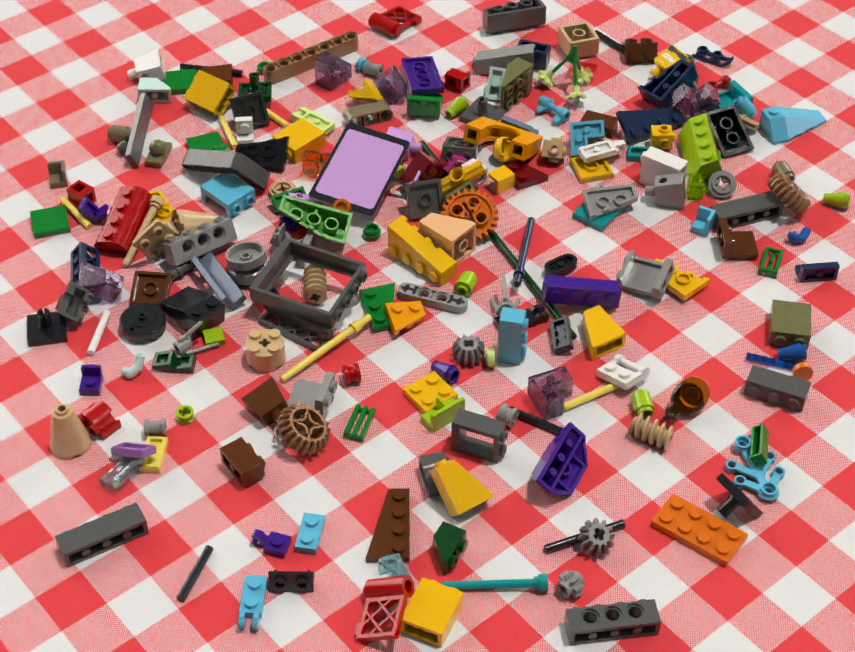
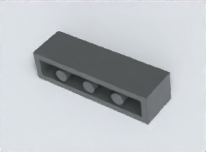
[710,191,784,230]
[54,502,149,568]

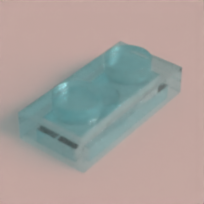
[99,457,144,490]

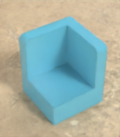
[690,206,716,237]

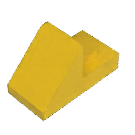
[347,79,384,102]

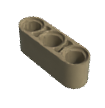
[342,100,393,127]

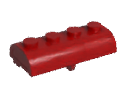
[94,186,152,253]

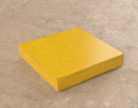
[570,157,614,184]

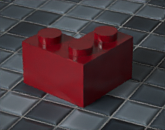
[399,151,449,182]

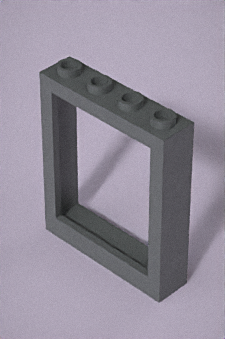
[249,237,368,328]

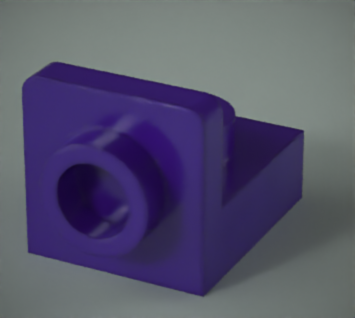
[79,364,104,396]

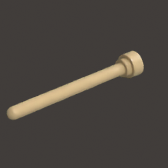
[122,195,165,267]

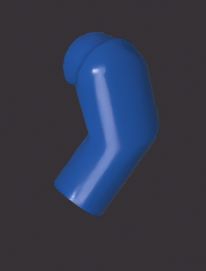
[787,227,811,244]

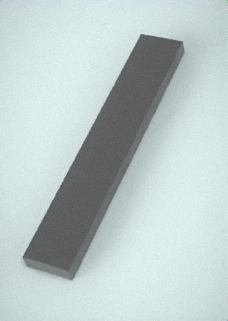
[125,92,154,168]

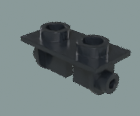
[268,570,315,592]

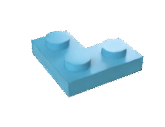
[570,120,605,157]

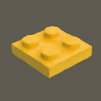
[402,371,458,414]

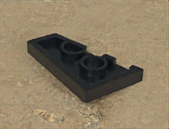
[235,136,290,171]

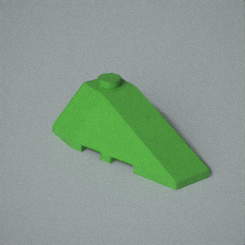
[278,194,353,245]

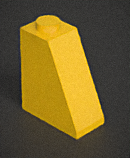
[582,305,626,360]
[429,459,494,517]

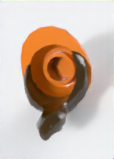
[663,376,711,420]

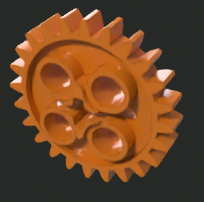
[441,188,499,242]

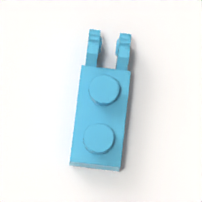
[238,575,268,631]

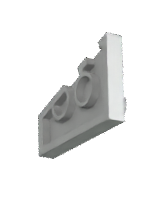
[582,184,638,221]

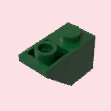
[433,521,468,575]

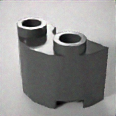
[55,281,91,324]

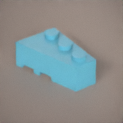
[497,307,529,365]

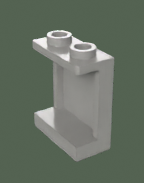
[616,250,675,300]

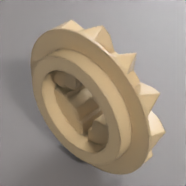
[269,180,297,196]

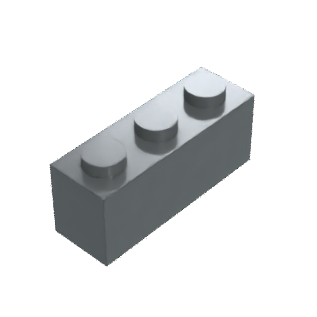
[744,365,811,412]

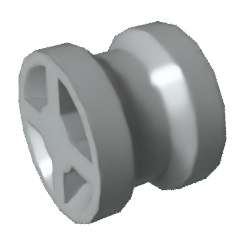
[496,403,519,428]

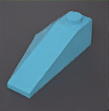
[759,106,827,145]

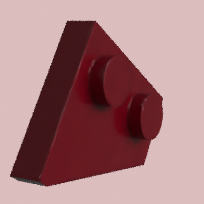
[504,160,548,190]

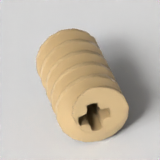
[303,264,327,305]
[628,412,674,451]

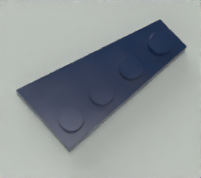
[615,107,686,144]

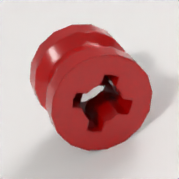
[342,363,361,385]

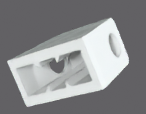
[127,49,166,80]

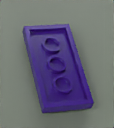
[401,56,444,96]

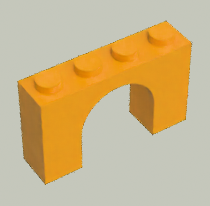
[463,116,543,161]

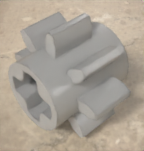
[557,570,585,598]

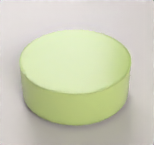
[485,347,495,367]

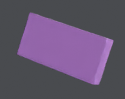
[111,442,157,459]

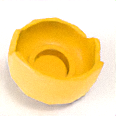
[493,137,515,163]

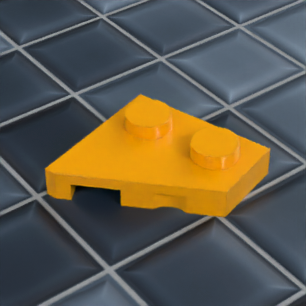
[384,301,426,335]

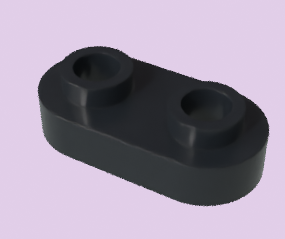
[544,253,577,276]

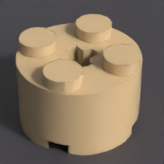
[245,329,286,373]

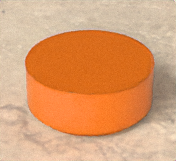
[333,198,351,212]
[792,362,813,381]

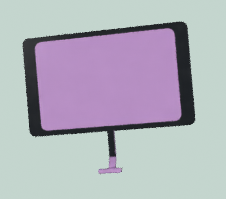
[309,123,421,218]

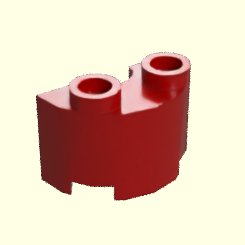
[77,401,122,441]

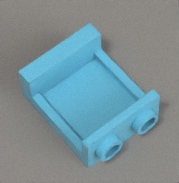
[200,173,256,218]

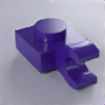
[251,529,292,558]

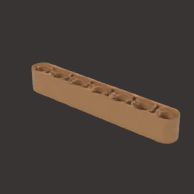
[263,31,358,85]

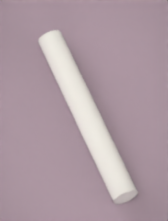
[87,310,111,356]

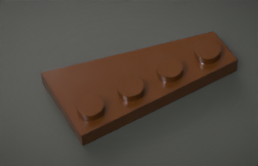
[366,488,410,563]

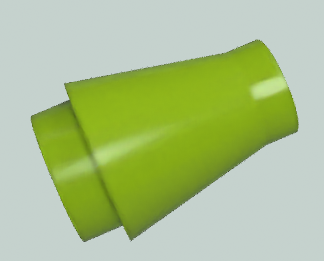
[445,96,469,119]
[823,192,850,209]

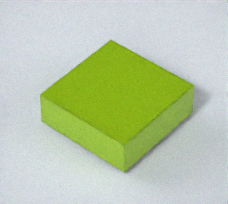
[202,326,226,345]

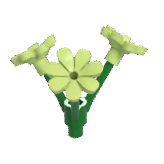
[537,45,593,101]

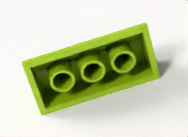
[678,113,723,185]

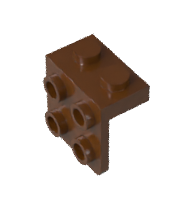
[621,38,657,63]

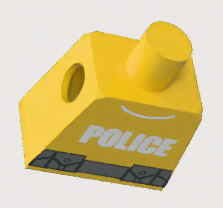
[650,44,691,77]

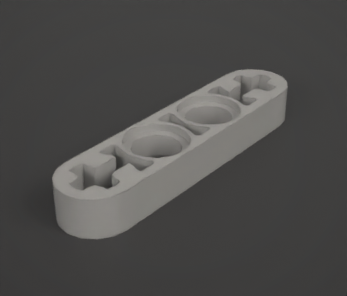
[398,282,468,314]

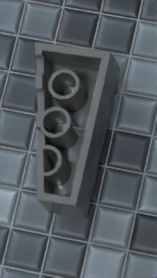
[482,0,546,33]

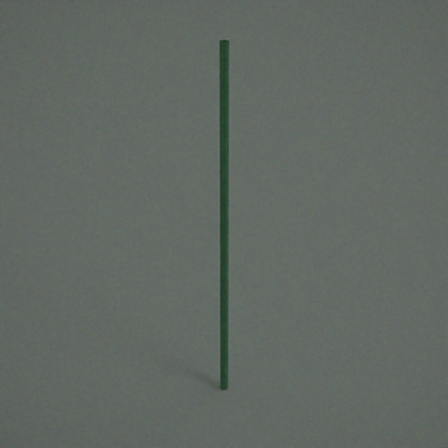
[419,140,577,340]

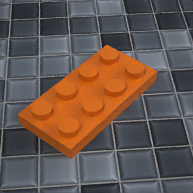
[650,494,748,567]

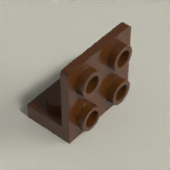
[716,218,759,259]

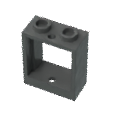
[451,408,508,464]

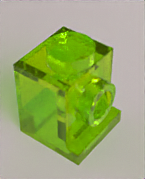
[686,173,706,200]

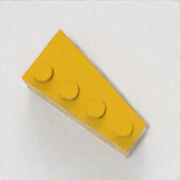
[388,215,457,287]

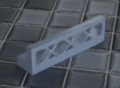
[189,251,247,311]

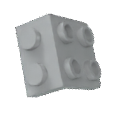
[287,371,337,416]

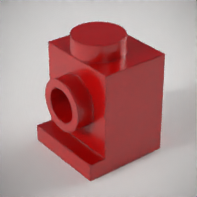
[444,68,471,93]
[66,180,97,205]

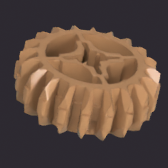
[767,172,811,215]
[276,402,331,456]

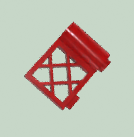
[368,6,422,38]
[354,575,414,642]

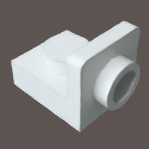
[235,116,254,144]

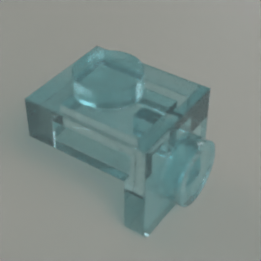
[378,553,411,577]

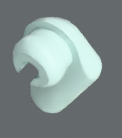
[121,353,145,379]

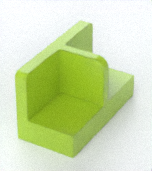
[421,396,465,433]

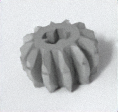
[452,334,485,366]
[578,518,615,556]

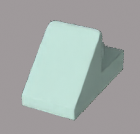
[485,66,506,101]

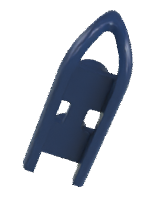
[692,46,734,67]

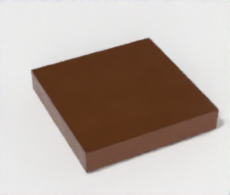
[129,271,173,308]

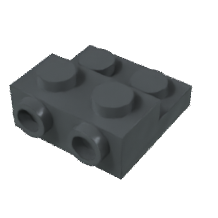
[441,136,480,162]

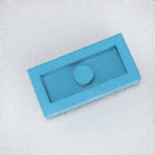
[294,513,325,555]

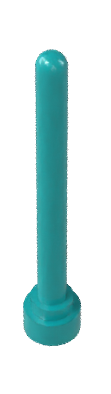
[442,573,548,592]

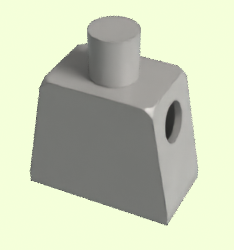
[645,173,686,210]

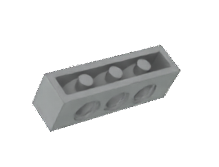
[161,216,238,266]

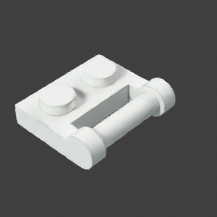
[597,354,650,390]

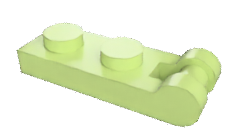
[290,107,335,135]

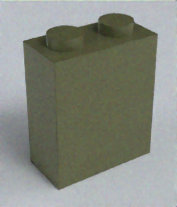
[769,299,811,350]

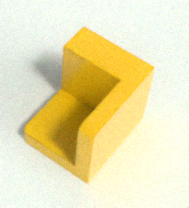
[488,165,515,195]

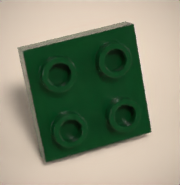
[238,72,272,104]

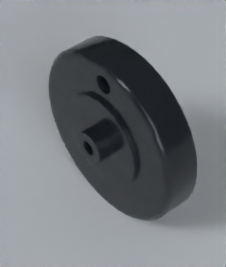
[119,303,166,341]

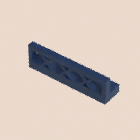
[71,241,101,303]

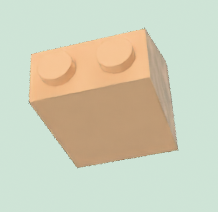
[419,213,476,264]

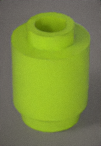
[454,270,477,297]
[630,389,654,420]

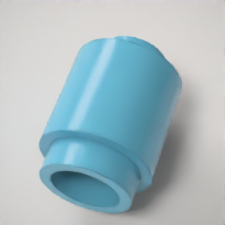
[733,96,757,119]

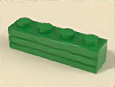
[750,423,769,467]

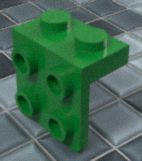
[407,94,443,117]

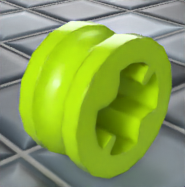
[176,405,195,425]

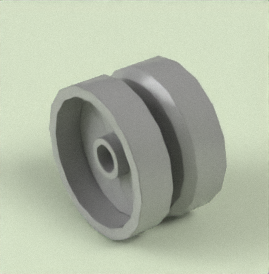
[225,241,268,285]

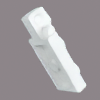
[578,139,626,163]

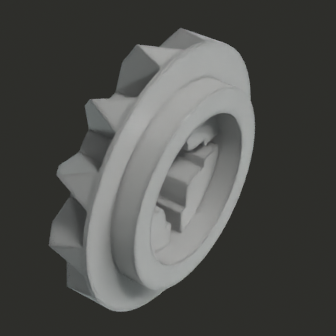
[708,170,736,198]

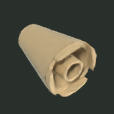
[171,209,219,244]
[49,404,91,460]

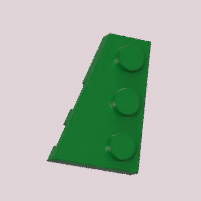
[359,283,395,334]

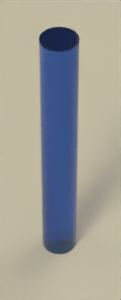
[746,352,796,370]

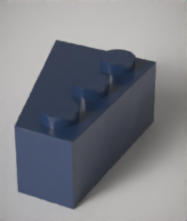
[637,59,698,108]

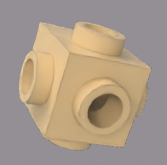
[541,137,567,163]

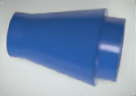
[777,343,807,362]

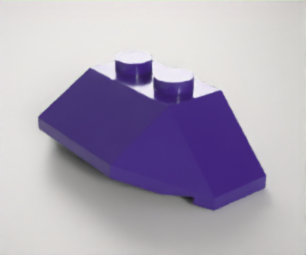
[532,422,588,496]

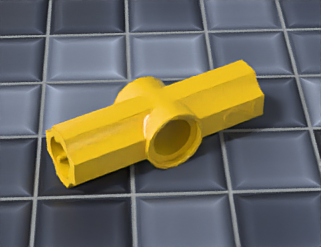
[441,159,486,196]

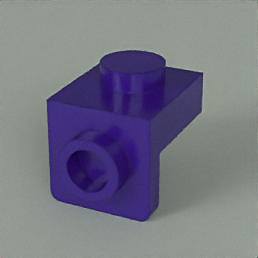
[78,197,109,224]

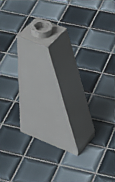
[472,44,535,75]

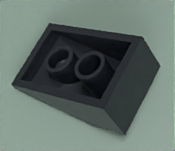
[706,104,754,158]
[158,287,225,338]

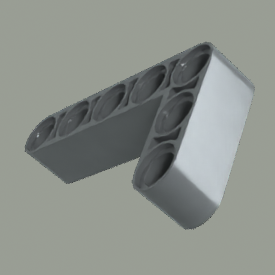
[182,149,271,191]

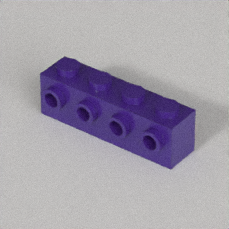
[541,275,622,309]

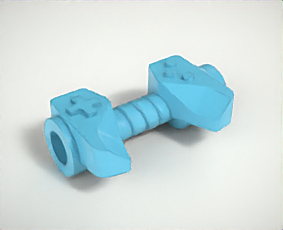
[536,96,571,126]

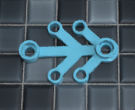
[725,435,785,502]

